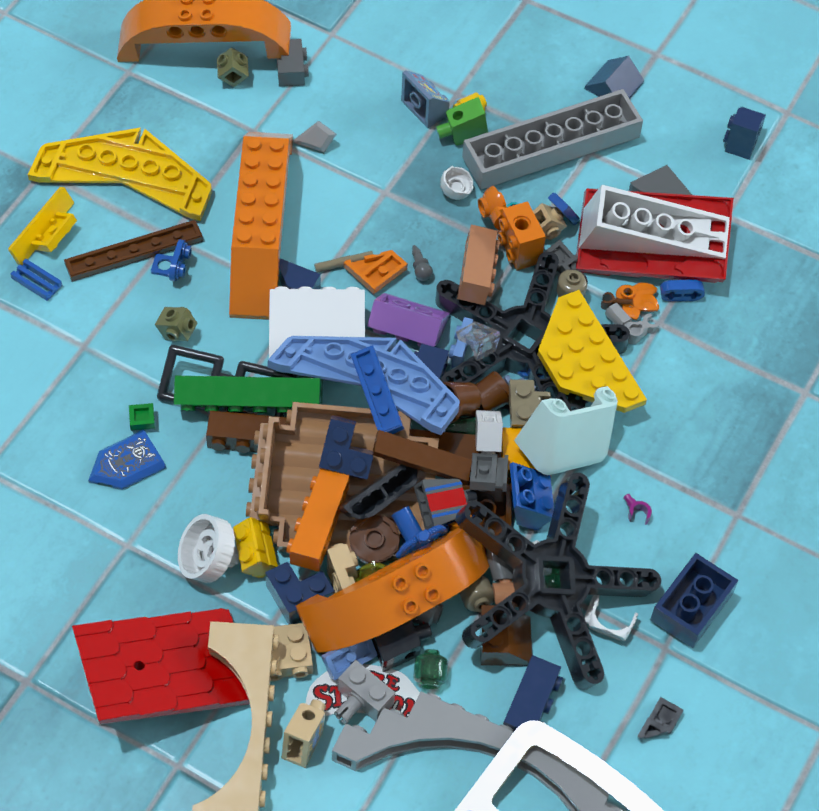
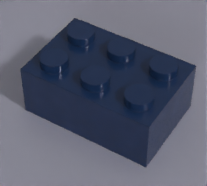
[650,553,739,648]

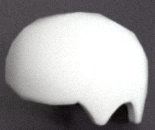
[440,166,474,200]

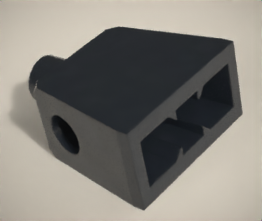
[372,619,432,672]

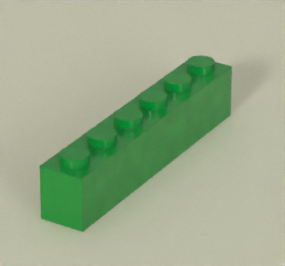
[174,375,323,413]

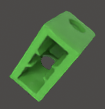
[436,97,488,146]

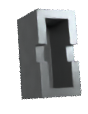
[276,39,309,87]

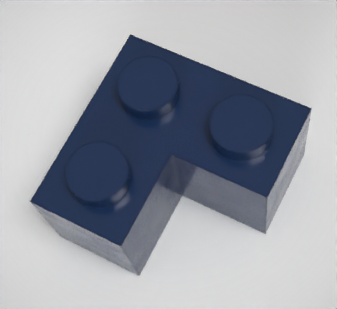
[723,107,766,160]
[319,415,373,479]
[265,562,335,625]

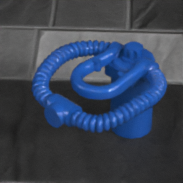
[391,506,448,559]

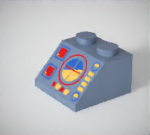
[401,70,450,128]

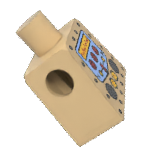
[281,699,326,768]

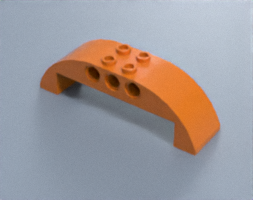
[117,0,291,62]
[295,514,489,652]

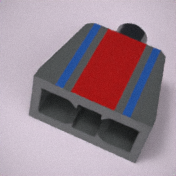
[414,479,477,530]

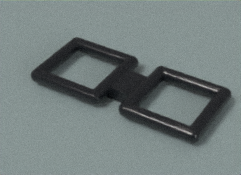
[157,345,294,417]

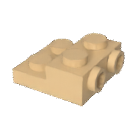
[327,543,358,593]
[271,623,313,681]

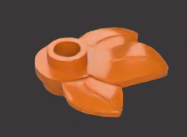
[616,283,659,320]

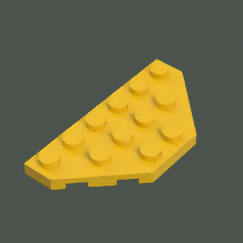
[537,290,647,413]

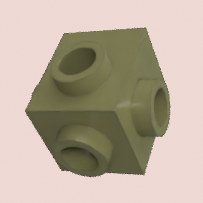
[217,47,249,87]
[155,307,198,341]

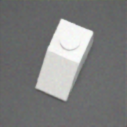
[475,410,503,454]

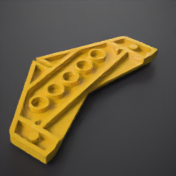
[28,127,212,221]

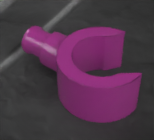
[623,494,652,525]

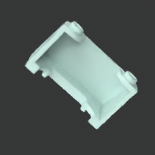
[514,386,618,475]

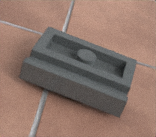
[470,453,508,492]

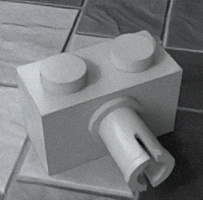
[334,660,396,724]

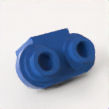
[151,239,192,281]

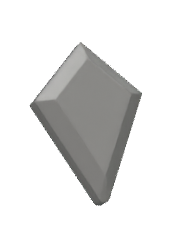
[293,121,337,152]

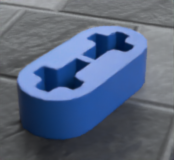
[660,280,705,301]

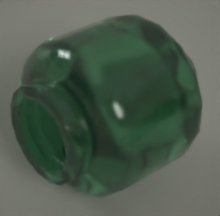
[413,649,448,690]

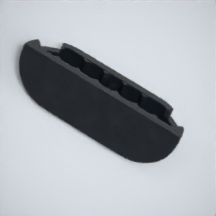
[338,464,418,520]

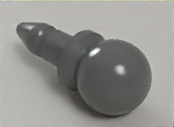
[412,245,433,281]

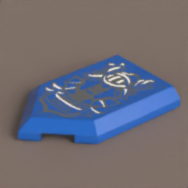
[88,430,166,490]

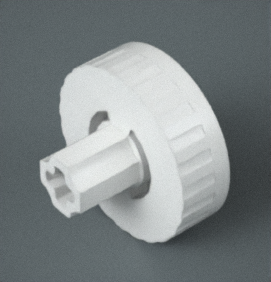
[178,514,239,583]

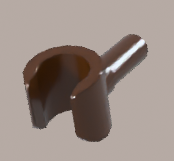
[601,292,633,310]

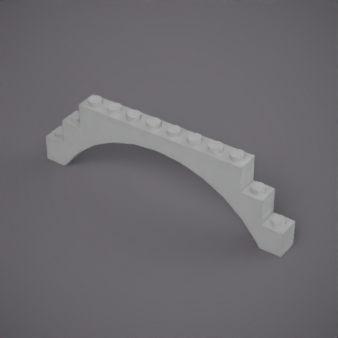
[332,691,623,811]

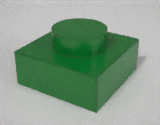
[129,403,155,431]

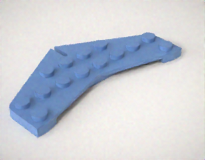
[268,336,460,435]

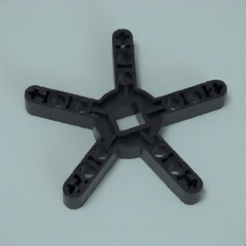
[435,252,630,411]
[456,473,661,690]

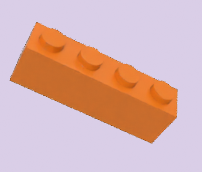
[286,468,350,572]

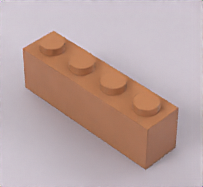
[457,224,500,305]

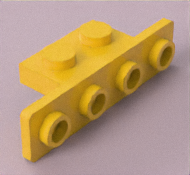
[8,187,77,265]

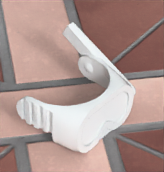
[584,595,638,641]

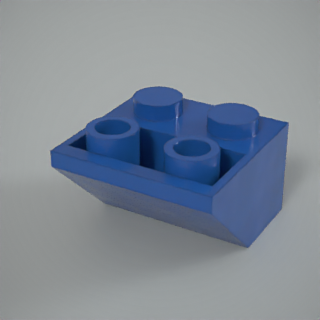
[510,462,554,530]

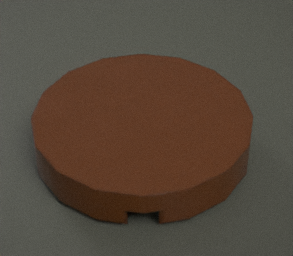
[349,515,400,565]

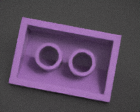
[367,293,450,347]

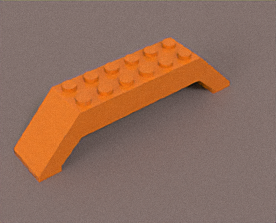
[229,132,293,320]

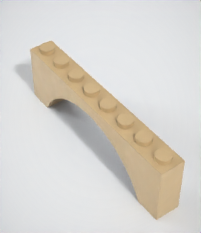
[192,622,279,811]

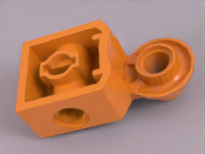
[478,186,546,271]

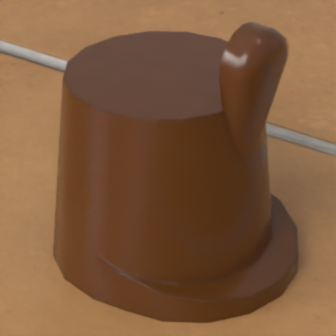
[475,371,509,422]
[442,382,481,424]

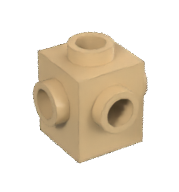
[533,203,567,240]

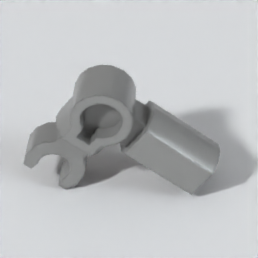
[605,303,660,344]

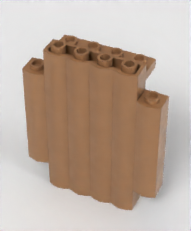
[246,402,439,561]

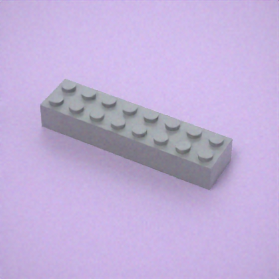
[462,89,643,190]

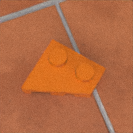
[344,250,408,294]

